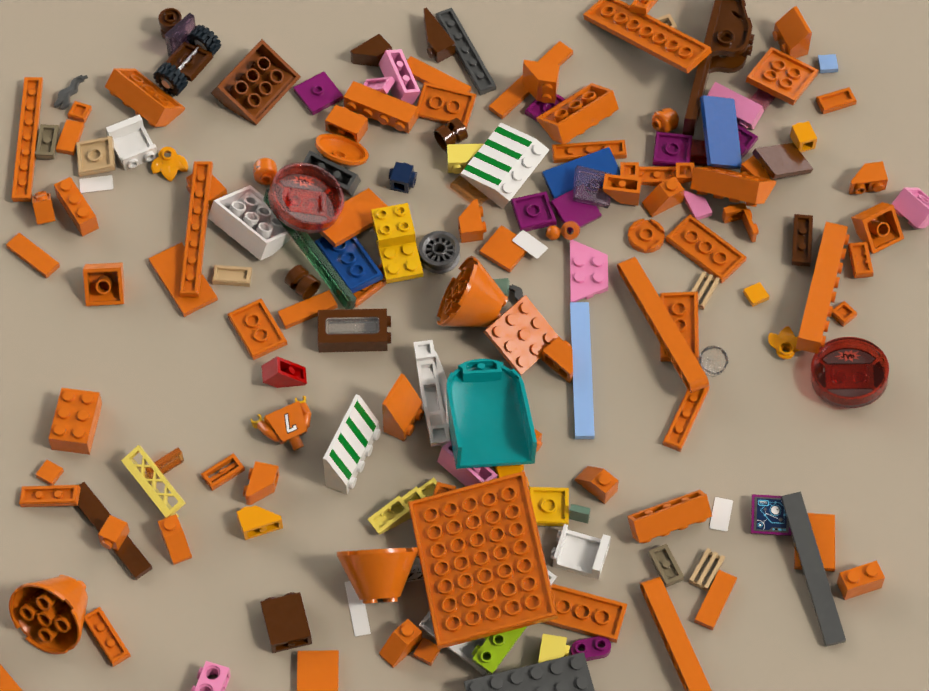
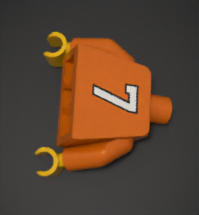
[250,396,311,451]

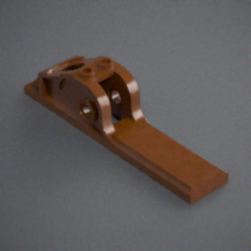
[683,0,755,136]

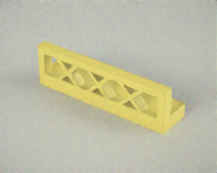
[121,445,186,518]

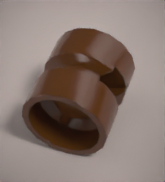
[158,8,184,42]
[434,118,468,151]
[285,265,321,300]

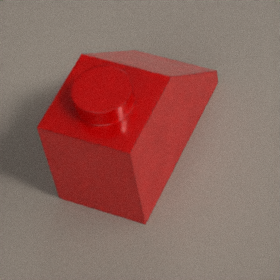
[261,356,307,388]

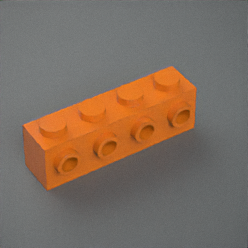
[343,81,419,134]
[627,490,712,543]

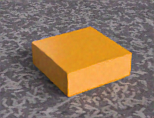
[743,282,770,307]

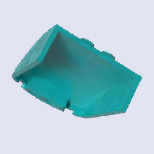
[446,359,537,469]

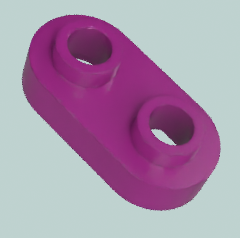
[571,636,611,661]

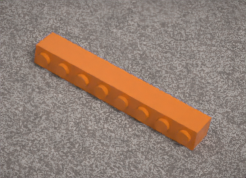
[796,222,850,354]

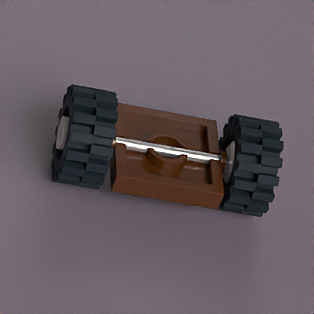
[153,25,221,96]

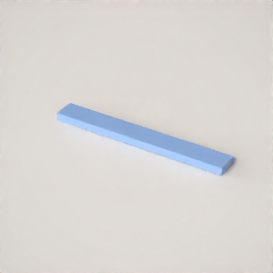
[570,302,595,439]

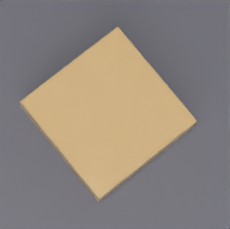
[76,136,116,177]

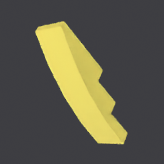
[368,477,437,535]

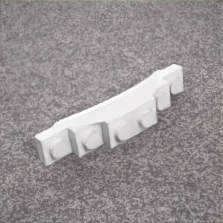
[413,340,450,447]

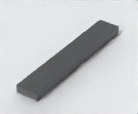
[436,8,496,95]

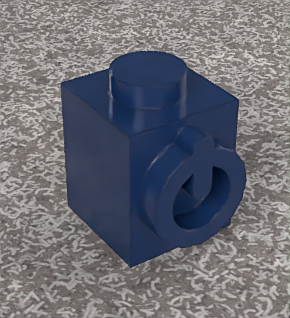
[389,162,417,193]

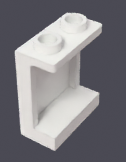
[106,114,158,170]
[550,524,611,580]

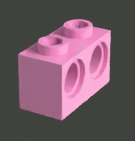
[191,661,231,691]

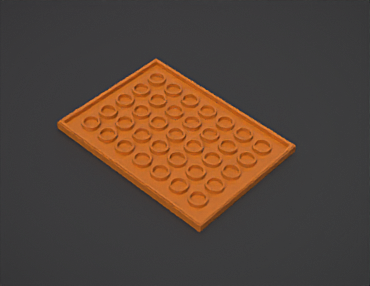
[408,471,558,649]

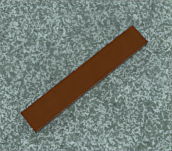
[77,482,152,580]

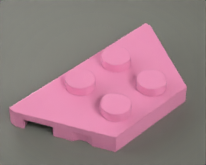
[570,240,608,302]

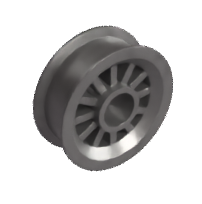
[419,231,460,274]

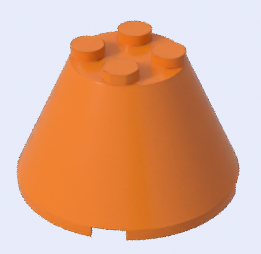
[437,256,508,327]
[337,547,418,604]
[9,575,88,654]

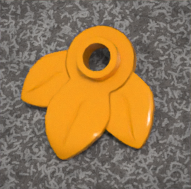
[151,147,188,182]
[768,326,801,359]

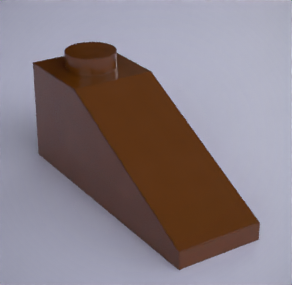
[424,7,455,63]

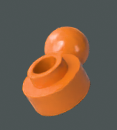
[546,221,580,240]

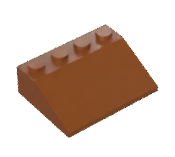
[211,39,301,126]

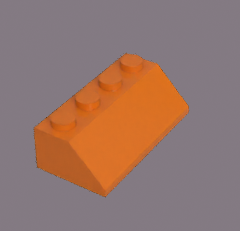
[105,68,185,128]
[536,83,619,144]
[690,166,776,207]

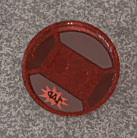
[268,163,344,233]
[811,337,889,408]

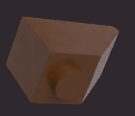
[350,34,392,67]

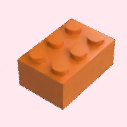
[48,388,102,455]

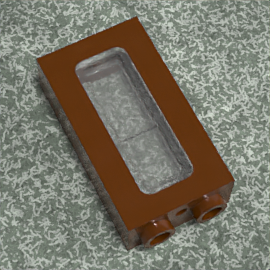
[318,309,391,353]

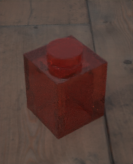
[690,139,707,166]

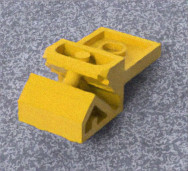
[371,203,423,284]

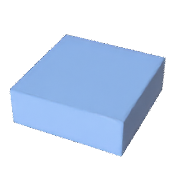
[817,54,838,73]

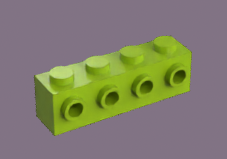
[471,626,527,675]

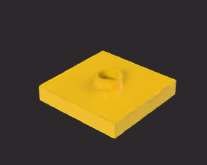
[529,487,569,526]

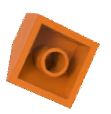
[772,6,812,58]
[522,60,560,104]
[851,202,904,254]
[83,262,124,306]

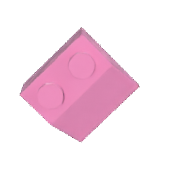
[892,187,929,229]

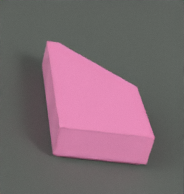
[684,191,713,220]

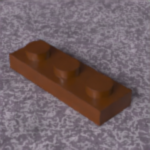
[791,214,813,267]

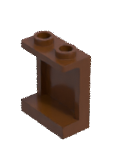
[261,592,312,653]

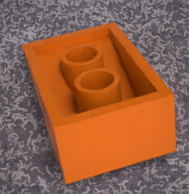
[382,373,424,441]

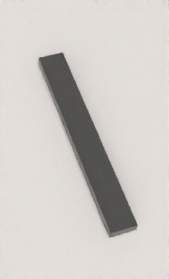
[781,492,846,647]

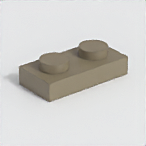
[35,124,60,159]
[648,544,684,587]

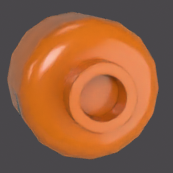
[652,107,679,133]
[253,158,278,185]

